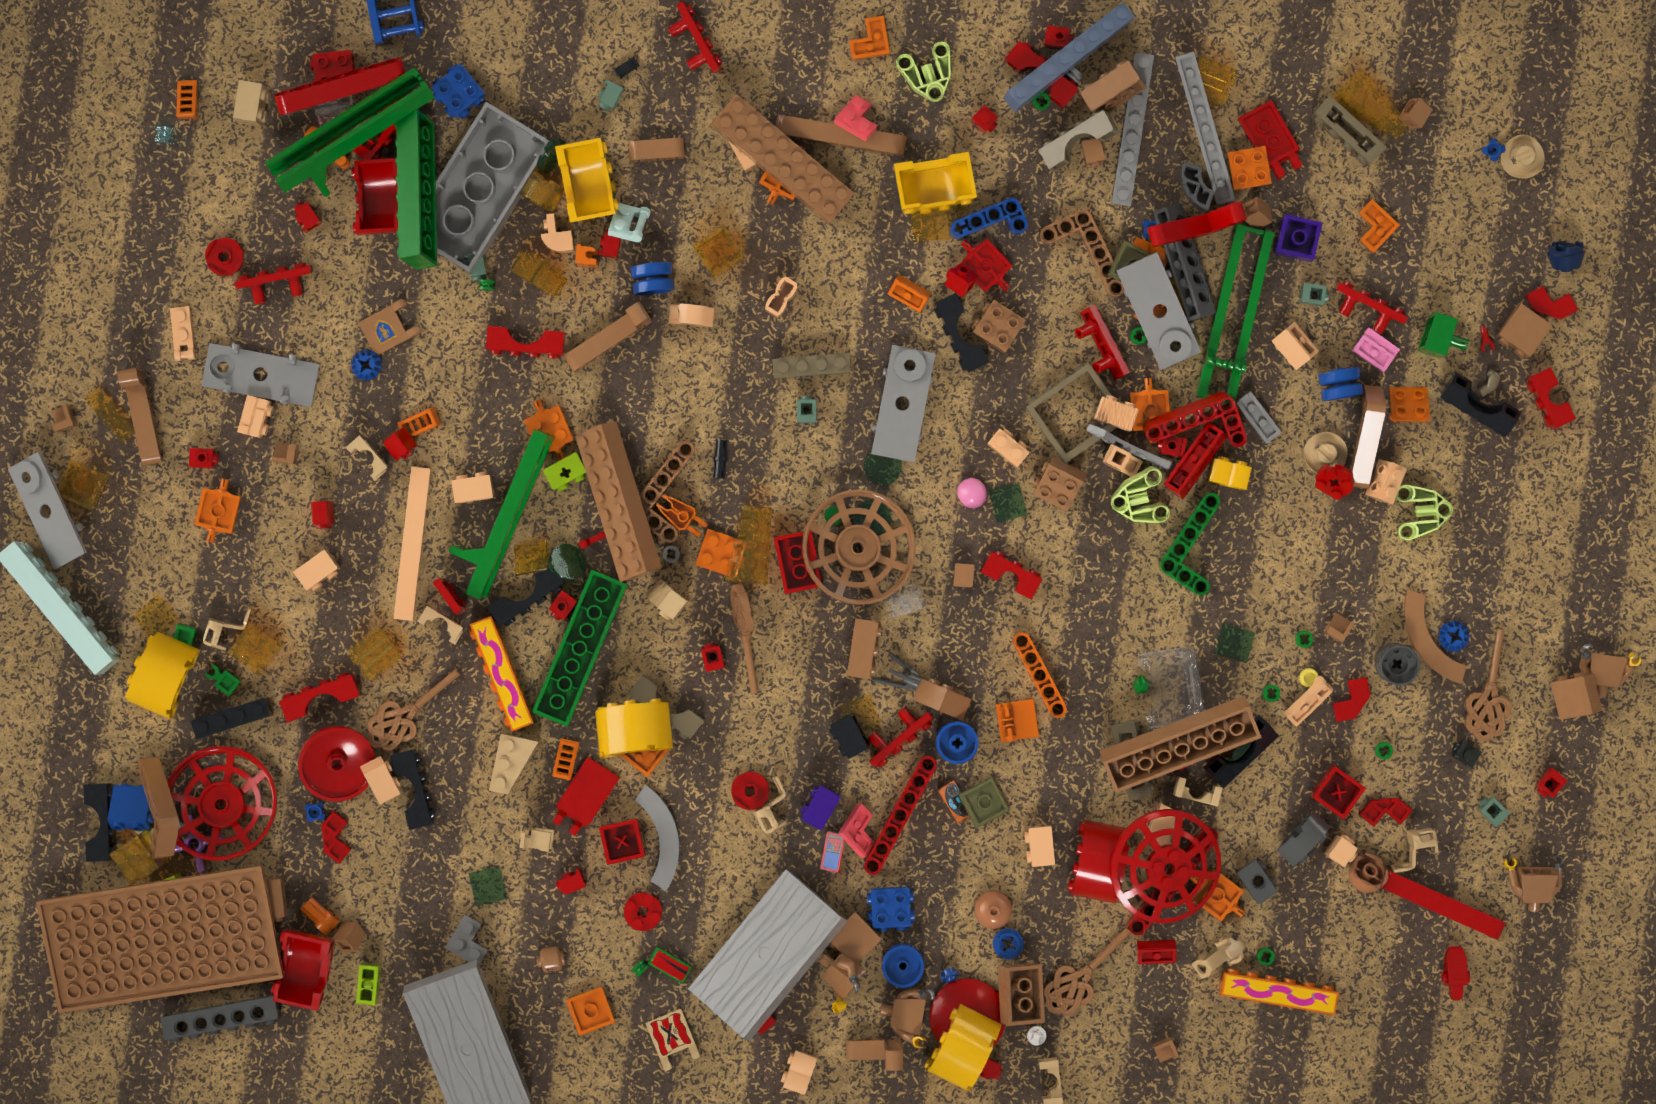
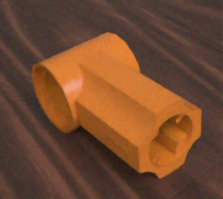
[300,897,340,935]

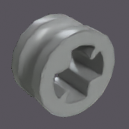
[1065,68,1084,84]
[663,546,680,563]

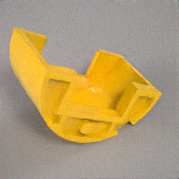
[555,138,619,223]
[893,152,977,214]
[125,632,200,720]
[595,699,673,759]
[924,1004,1002,1091]

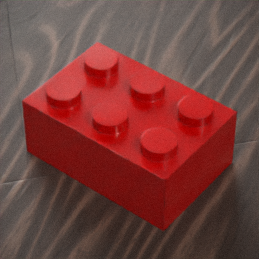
[773,530,822,594]

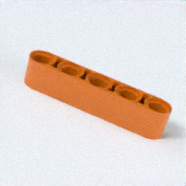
[1013,632,1067,718]

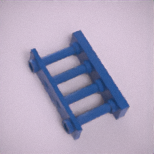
[366,0,424,46]

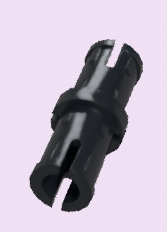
[713,439,728,479]

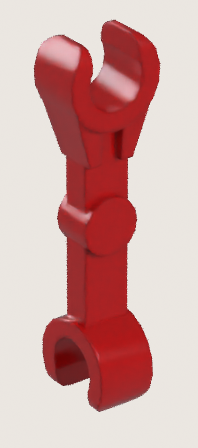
[579,531,606,549]

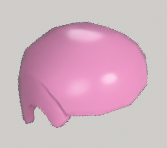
[957,478,987,509]

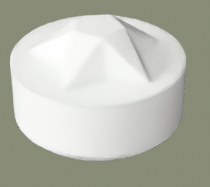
[1027,1025,1046,1046]

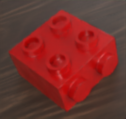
[310,50,355,82]

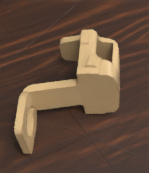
[203,607,251,651]
[753,776,787,833]
[1390,828,1439,873]
[1192,937,1245,979]

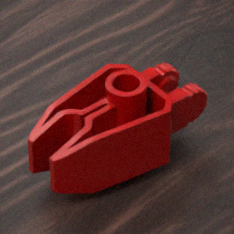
[1441,946,1470,1001]

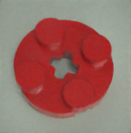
[205,238,244,276]
[1315,464,1355,500]
[731,772,769,810]
[624,892,662,931]

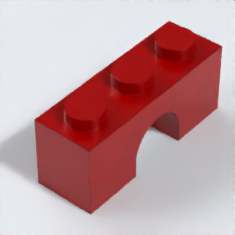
[1526,367,1576,430]
[980,551,1043,600]

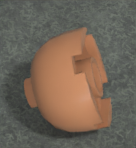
[1348,853,1388,893]
[974,890,1012,929]

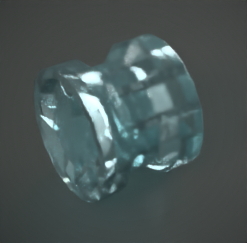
[154,126,174,144]

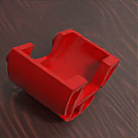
[351,158,398,236]
[1067,820,1130,903]
[271,929,334,1011]

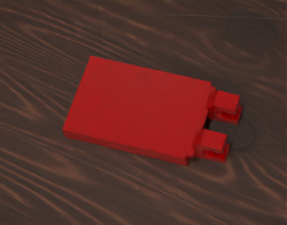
[1238,100,1302,180]
[432,578,468,614]
[552,757,620,836]

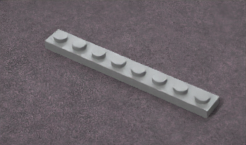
[1175,51,1235,205]
[1111,52,1154,207]

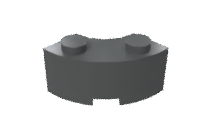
[1179,161,1214,212]
[1276,811,1330,866]

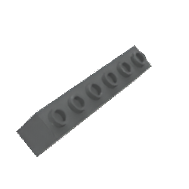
[1153,203,1216,322]
[160,995,281,1042]

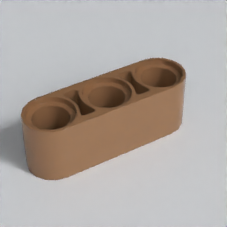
[628,138,685,162]

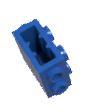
[431,64,487,120]
[107,784,154,831]
[867,886,915,931]

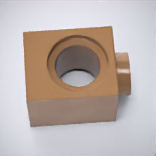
[1398,98,1433,129]
[1080,138,1105,168]

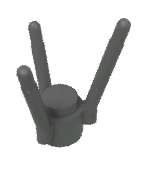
[872,653,921,691]

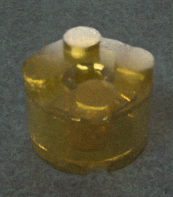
[520,171,565,213]

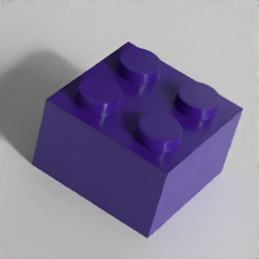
[1273,214,1323,262]
[800,784,841,831]

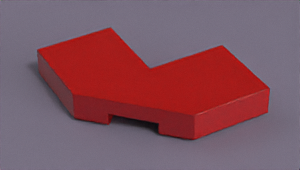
[1525,286,1578,320]
[1332,677,1370,722]
[1359,797,1413,827]
[321,810,351,864]

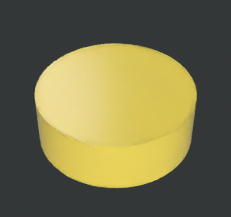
[1299,668,1319,687]

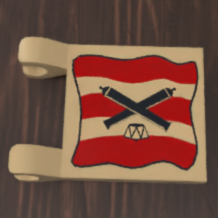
[645,1009,700,1071]

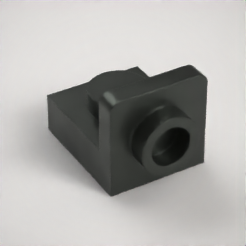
[1451,740,1482,768]

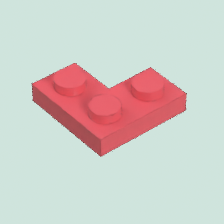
[834,95,877,142]
[838,803,875,858]

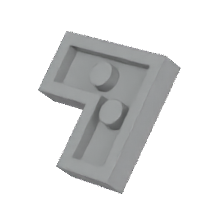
[445,914,488,965]

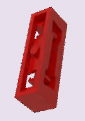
[352,95,407,160]
[1164,422,1227,500]

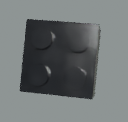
[829,712,871,759]

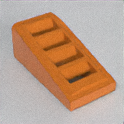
[176,80,198,119]
[397,407,442,437]
[552,738,580,780]

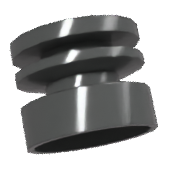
[1374,642,1420,686]

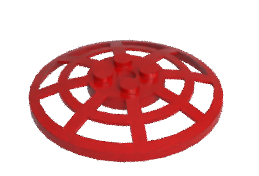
[167,746,278,861]
[1110,809,1221,923]

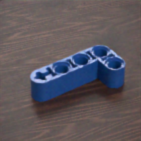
[949,198,1028,240]

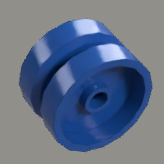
[630,262,675,296]
[1317,367,1364,402]
[935,721,979,764]
[881,943,924,988]

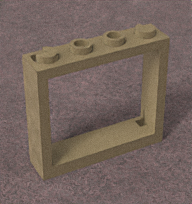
[1025,363,1117,463]

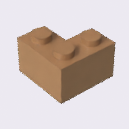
[913,678,972,720]

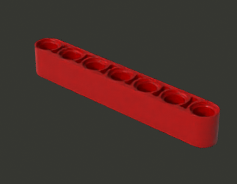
[274,58,406,115]
[864,755,937,875]
[1128,826,1218,936]
[1382,869,1506,940]

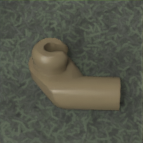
[1477,369,1500,397]

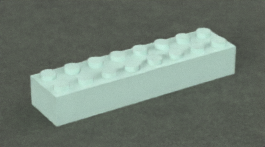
[0,541,121,675]

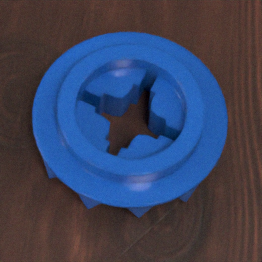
[351,350,382,380]
[1439,621,1470,652]
[993,928,1024,959]

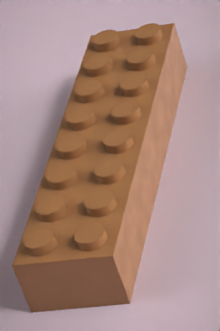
[710,94,855,224]
[575,422,662,582]
[1100,695,1261,793]

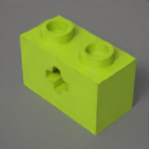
[542,452,587,492]
[356,962,382,1005]

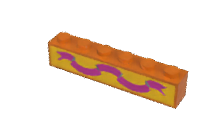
[468,616,535,732]
[1219,968,1339,1015]

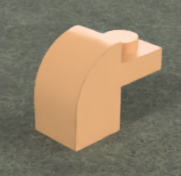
[541,213,575,253]
[669,304,714,327]
[1102,444,1143,477]

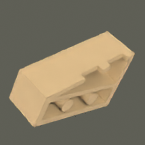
[646,578,690,620]
[489,733,540,795]

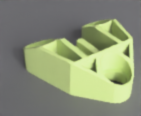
[896,42,951,102]
[1110,466,1170,523]
[1396,485,1453,540]

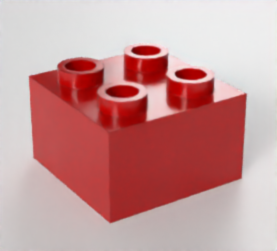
[1310,765,1366,820]
[599,817,646,865]

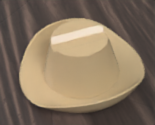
[1501,135,1545,178]
[1304,432,1348,474]

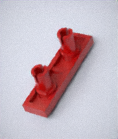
[668,1,723,73]
[234,262,313,305]
[1335,280,1408,335]
[1075,304,1130,380]
[868,707,934,768]

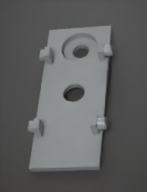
[1116,252,1201,370]
[201,343,320,407]
[871,345,936,462]
[8,451,87,570]

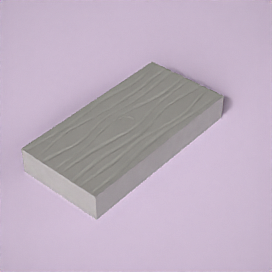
[436,102,554,273]
[688,870,848,1041]
[403,960,531,1104]

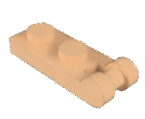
[170,306,196,361]
[1283,676,1333,727]

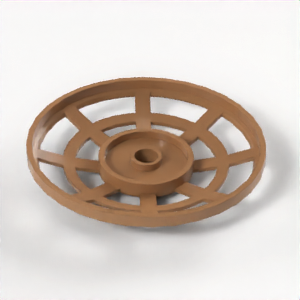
[802,489,916,605]

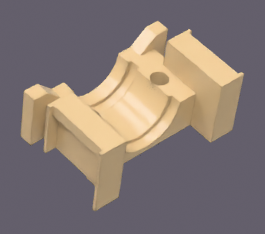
[346,435,388,481]
[417,606,463,645]
[1173,776,1223,807]
[520,827,555,852]
[1038,1057,1063,1104]

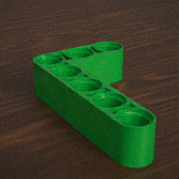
[1159,493,1220,595]

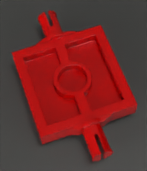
[960,238,1013,293]

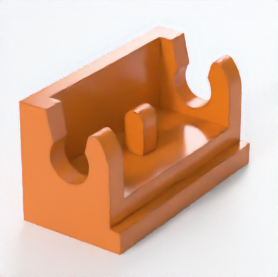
[575,244,599,269]

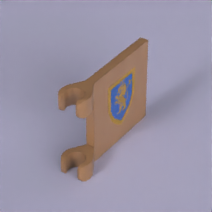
[358,299,421,355]

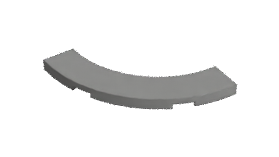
[1087,424,1175,472]
[635,784,679,891]

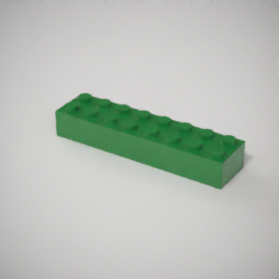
[395,109,438,270]
[532,570,628,727]

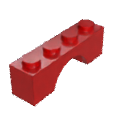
[1004,41,1079,109]
[486,326,566,359]
[279,672,362,722]

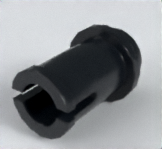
[615,56,640,79]

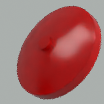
[298,726,376,802]
[929,978,1005,1046]

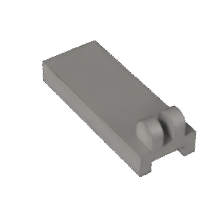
[1235,391,1281,444]

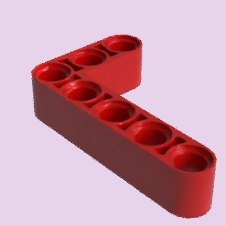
[1147,201,1247,247]
[1142,391,1247,447]

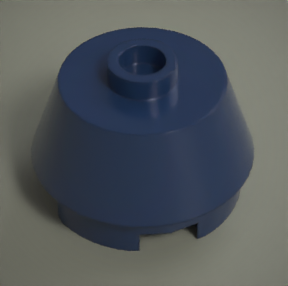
[1546,241,1586,272]

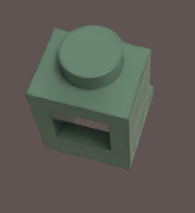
[598,79,624,112]
[463,253,487,282]
[1299,283,1329,306]
[797,396,816,423]
[1477,796,1510,827]

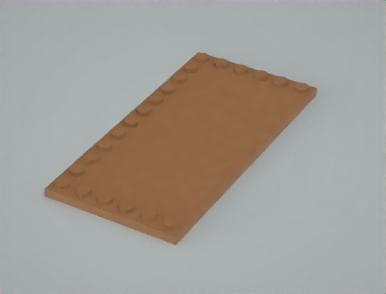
[36,864,284,1013]

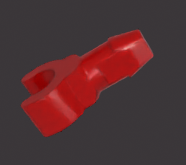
[1480,326,1495,352]

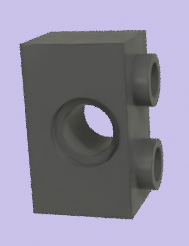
[1235,859,1278,905]

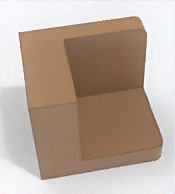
[1243,197,1272,229]
[52,404,77,432]
[271,442,299,464]
[953,563,974,588]
[1324,614,1355,643]
[332,922,366,952]
[1152,1037,1179,1063]

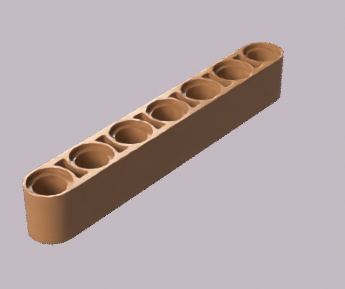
[775,115,907,156]

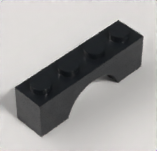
[933,293,989,373]
[1440,372,1521,437]
[487,564,565,627]
[191,697,273,739]
[1203,715,1279,789]
[390,749,436,830]
[84,783,116,862]

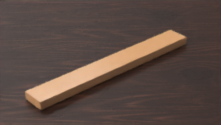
[393,466,431,621]

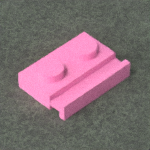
[1352,328,1400,372]

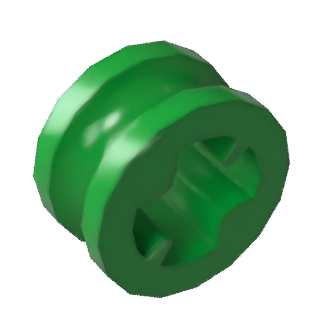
[1033,92,1050,111]
[478,279,495,291]
[1130,327,1147,345]
[1295,631,1313,648]
[1262,685,1281,702]
[1375,742,1393,760]
[1256,947,1275,966]
[630,959,650,977]

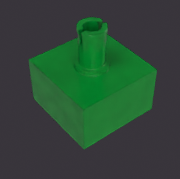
[1418,312,1469,359]

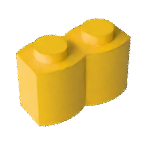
[1207,456,1252,491]

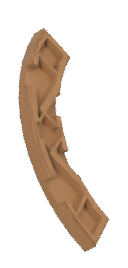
[1404,590,1467,684]

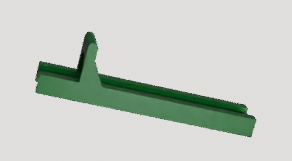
[265,67,435,197]
[1196,224,1274,404]
[449,430,555,600]

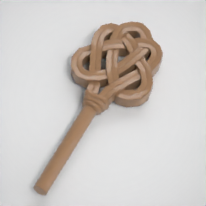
[730,583,758,694]
[1464,629,1512,742]
[367,669,460,751]
[1044,928,1131,1016]

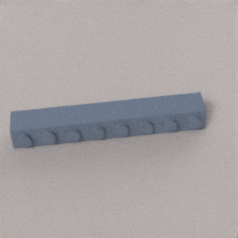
[1003,2,1135,113]

